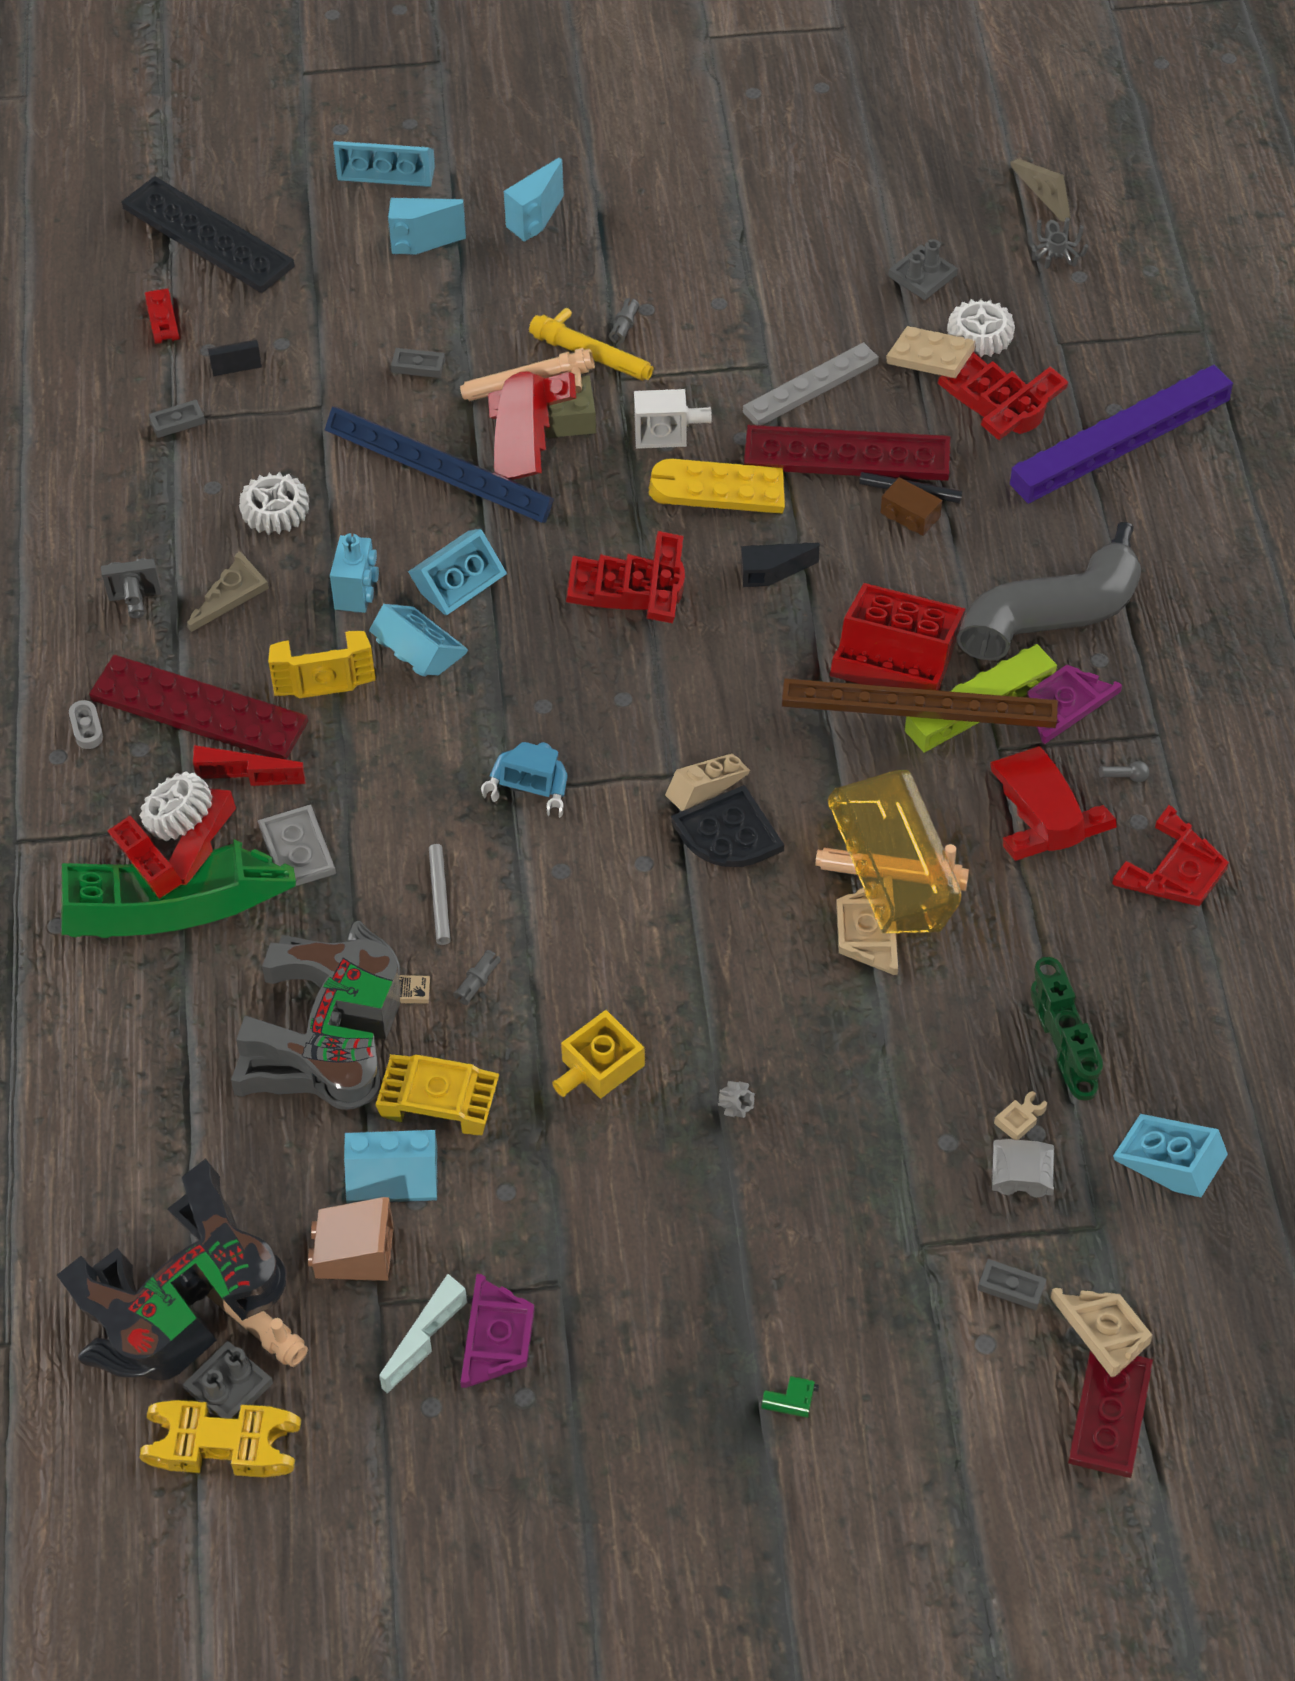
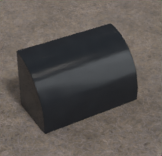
[207,339,262,377]

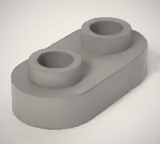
[69,700,103,749]

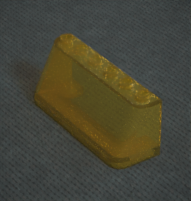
[827,770,961,933]

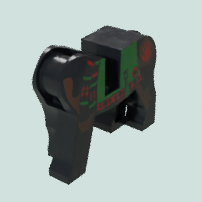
[57,1158,287,1380]

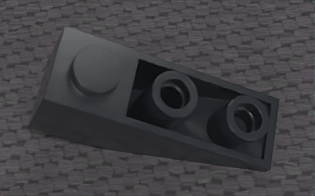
[741,542,820,587]

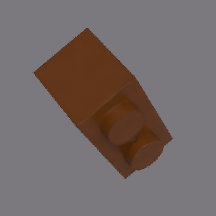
[880,477,942,536]

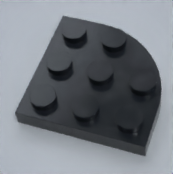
[671,785,785,867]

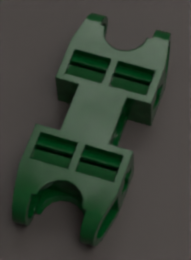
[1030,957,1103,1101]

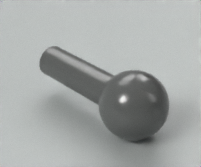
[1099,761,1150,782]

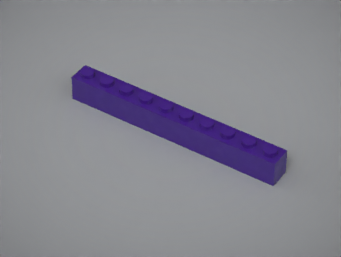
[1010,365,1233,504]

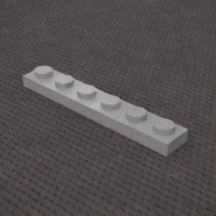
[743,342,879,426]

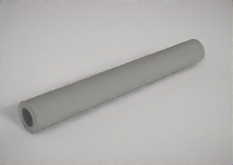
[429,844,451,945]

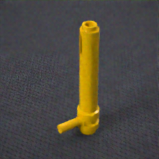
[529,308,654,381]

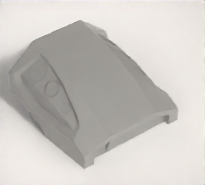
[992,1139,1054,1197]

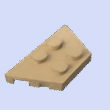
[836,877,898,975]
[1051,1288,1152,1377]

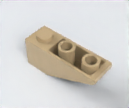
[665,753,750,811]

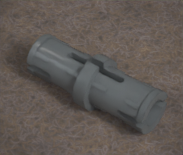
[609,298,639,344]
[453,950,501,1005]

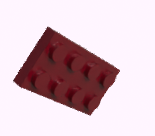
[1068,1350,1153,1478]

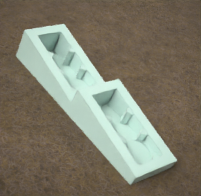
[379,1274,467,1393]

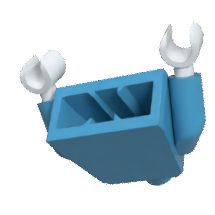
[481,742,568,818]

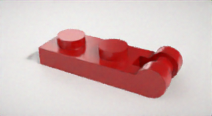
[144,288,180,344]

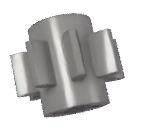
[718,1081,755,1118]

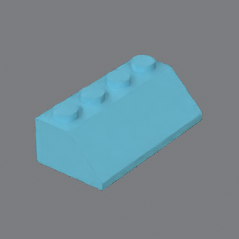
[333,141,435,187]

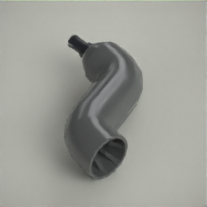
[957,522,1141,660]

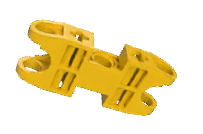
[139,1400,301,1477]

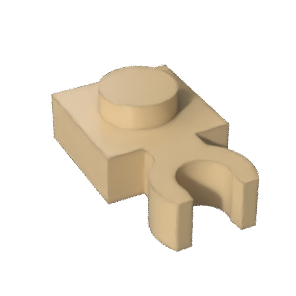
[994,1091,1047,1140]

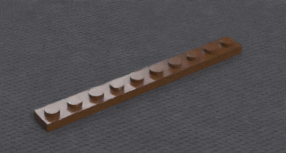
[782,678,1058,728]

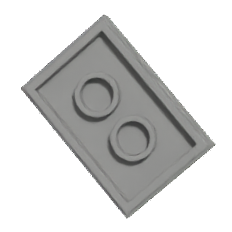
[258,804,336,886]

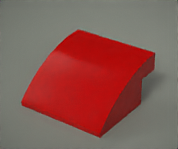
[830,583,966,691]

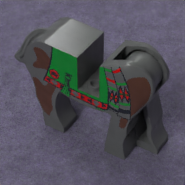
[231,920,401,1110]

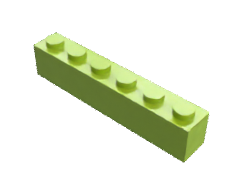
[905,644,1057,753]

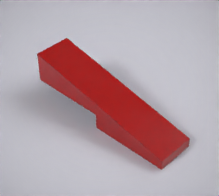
[193,745,306,786]
[169,789,236,885]
[108,815,183,899]

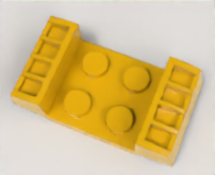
[268,631,376,699]
[375,1054,499,1135]

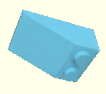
[504,158,564,242]
[388,198,466,254]
[1113,1114,1228,1197]

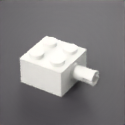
[634,389,711,448]

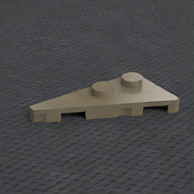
[1010,159,1071,222]
[187,551,269,632]

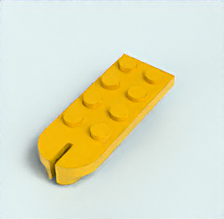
[649,459,785,514]

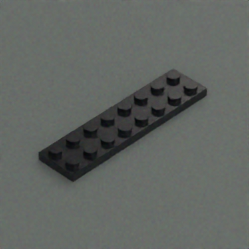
[121,176,295,294]

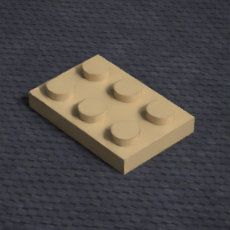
[886,326,976,378]

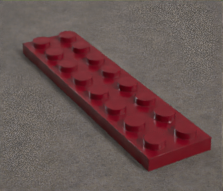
[744,425,950,481]
[89,654,308,760]

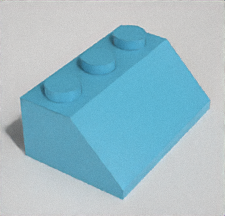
[408,529,507,615]
[369,604,468,677]
[344,1130,437,1203]

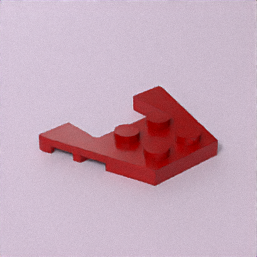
[1112,805,1229,906]

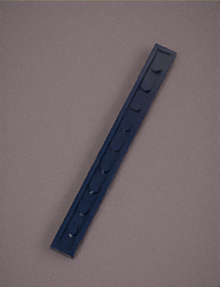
[324,406,554,523]

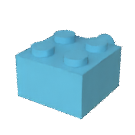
[330,533,379,613]

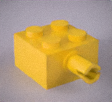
[552,1010,645,1099]

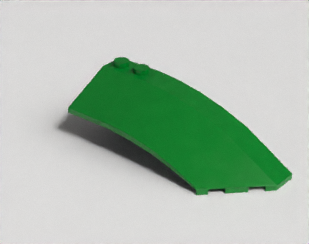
[61,839,296,938]

